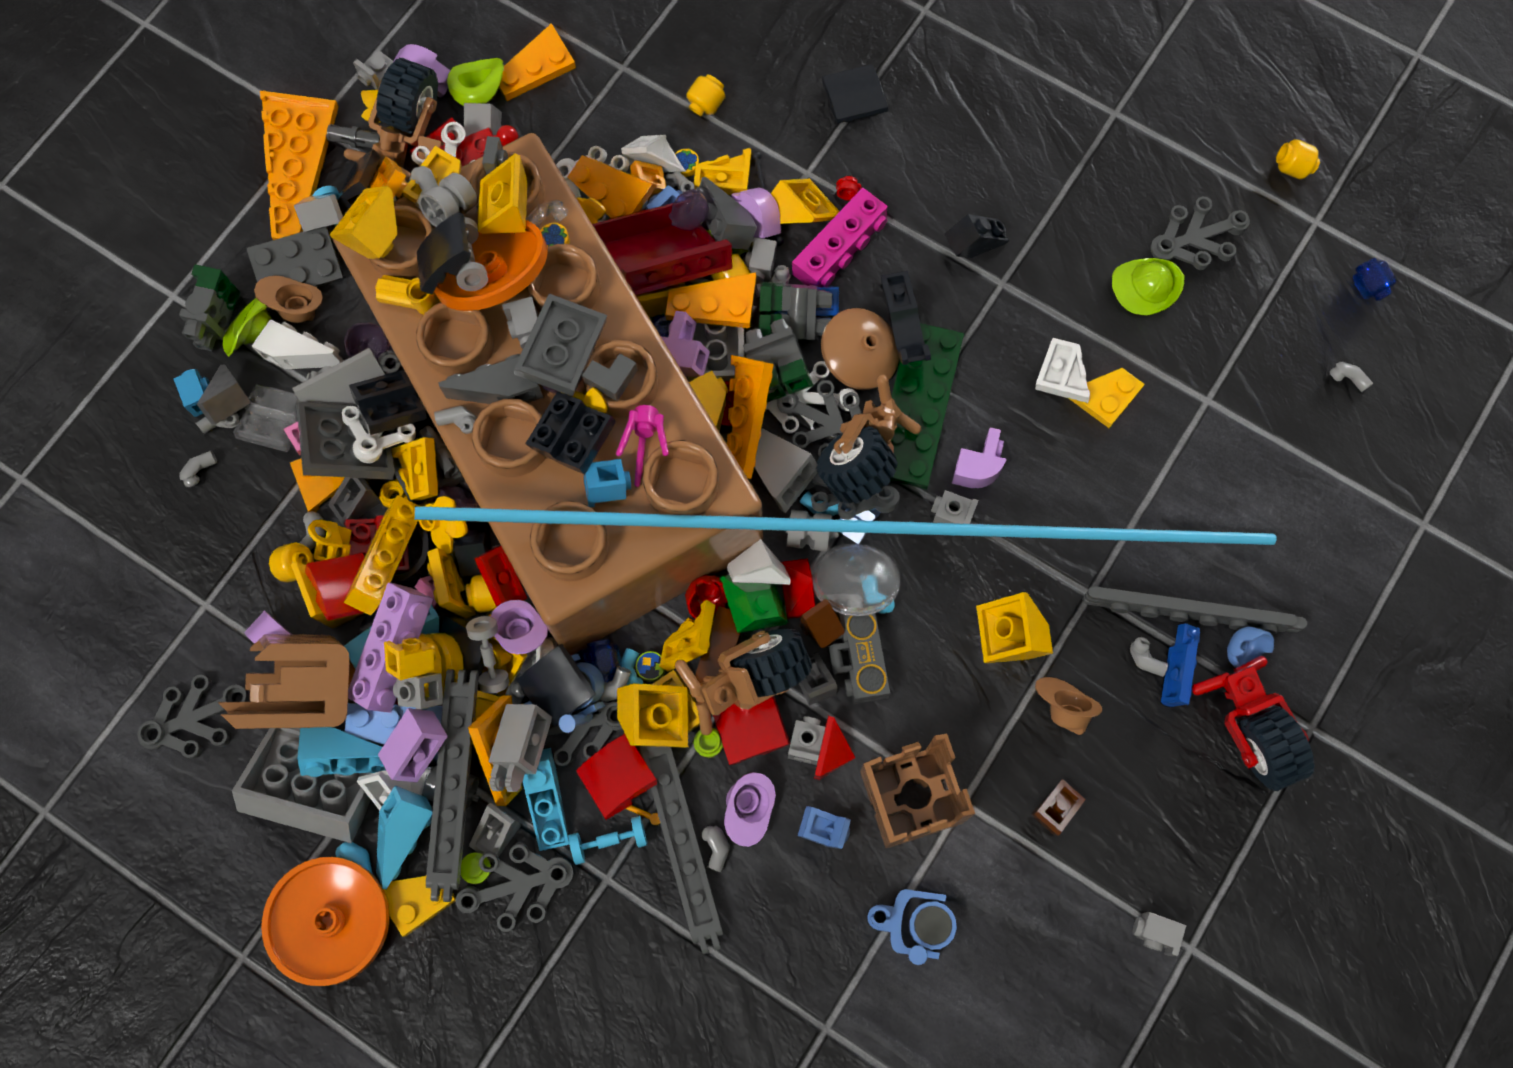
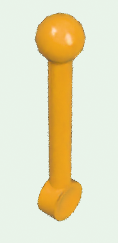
[626,805,660,825]

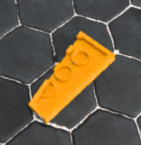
[727,355,774,479]

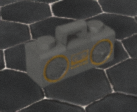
[828,607,890,704]

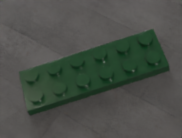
[890,323,964,489]

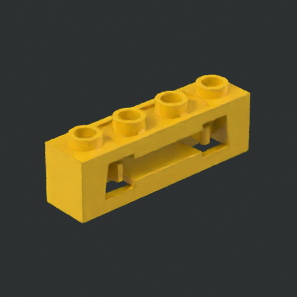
[344,495,419,616]

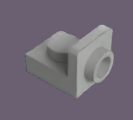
[353,50,393,90]

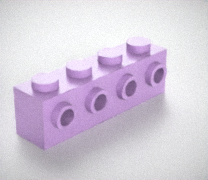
[348,582,433,713]

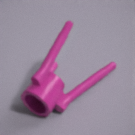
[616,405,669,487]

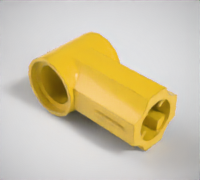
[375,275,441,315]

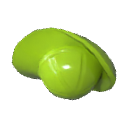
[447,58,504,106]
[1112,258,1184,316]
[223,298,272,356]

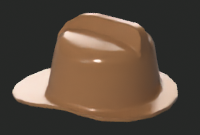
[254,276,323,323]
[1035,677,1102,735]

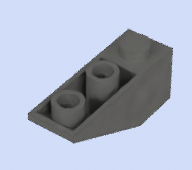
[694,177,757,250]
[438,354,543,404]

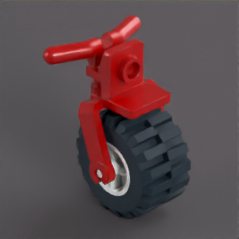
[1192,656,1315,791]

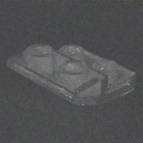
[233,384,300,452]

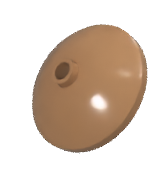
[821,308,899,390]

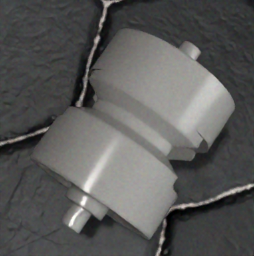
[418,173,477,227]
[786,509,838,552]

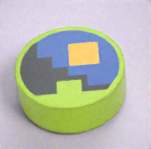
[636,651,665,682]

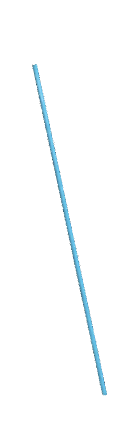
[414,506,1276,545]

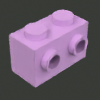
[378,708,448,782]

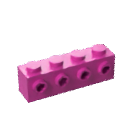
[792,188,888,287]

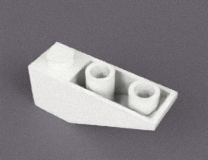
[252,319,344,369]

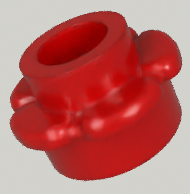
[836,176,862,201]

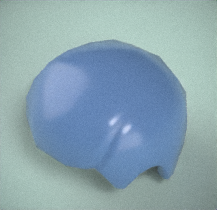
[1227,626,1274,668]

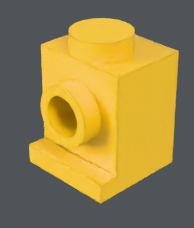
[384,638,436,681]

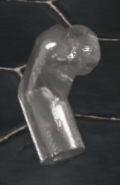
[526,200,568,227]

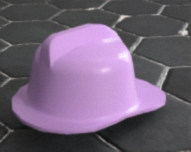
[490,600,548,655]
[724,772,776,847]

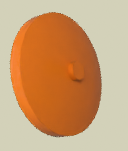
[434,220,548,311]
[262,857,389,986]

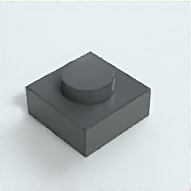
[482,136,508,175]

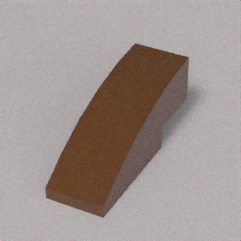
[695,606,742,683]

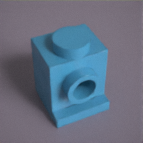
[174,369,210,417]
[583,459,631,507]

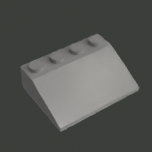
[232,728,372,843]

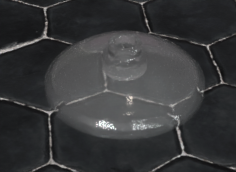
[812,543,900,616]

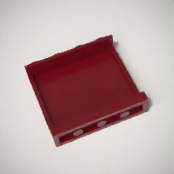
[592,199,732,295]

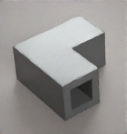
[582,353,638,401]

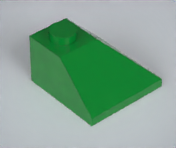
[720,575,789,633]

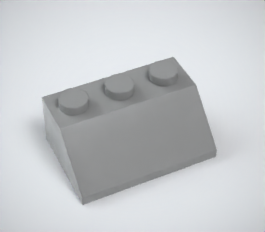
[292,348,386,406]

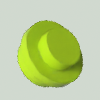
[694,728,723,758]
[461,853,491,884]

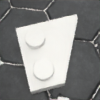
[1035,338,1090,403]

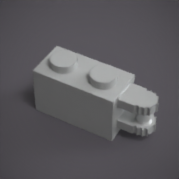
[488,704,552,792]

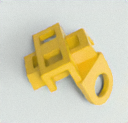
[308,520,352,561]

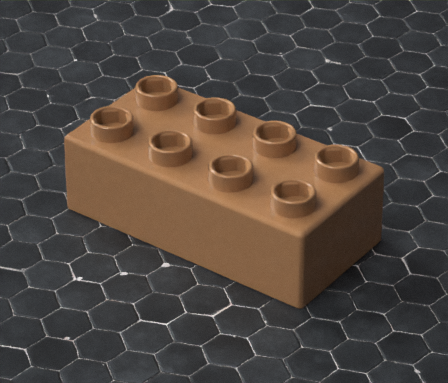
[333,133,763,655]

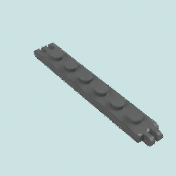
[1083,586,1307,634]
[426,669,479,902]
[639,746,723,954]

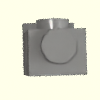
[745,237,777,283]
[502,297,538,349]
[931,490,979,524]
[393,673,443,710]
[788,716,825,765]
[1132,912,1186,956]

